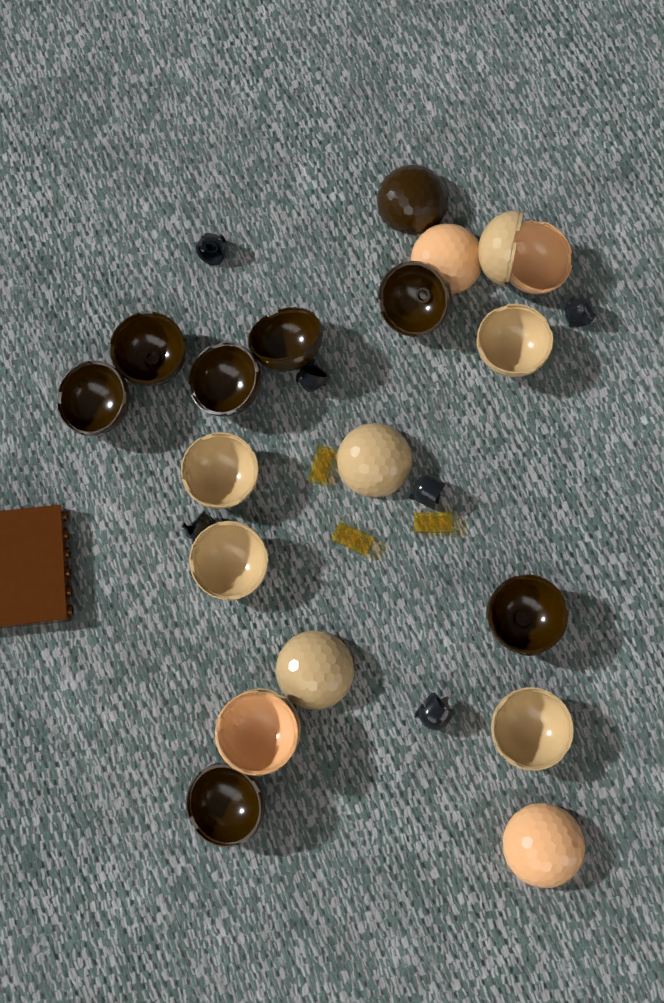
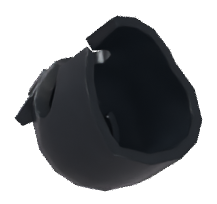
[409,475,446,510]
[414,692,455,731]

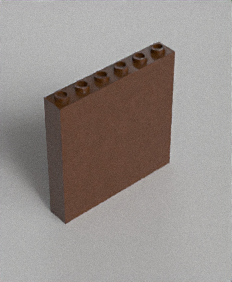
[0,504,74,629]

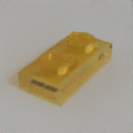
[307,445,336,487]
[413,513,453,533]
[331,522,374,557]

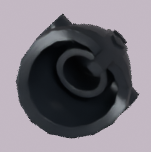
[196,233,226,266]
[565,297,597,328]
[296,358,330,392]
[181,510,214,542]

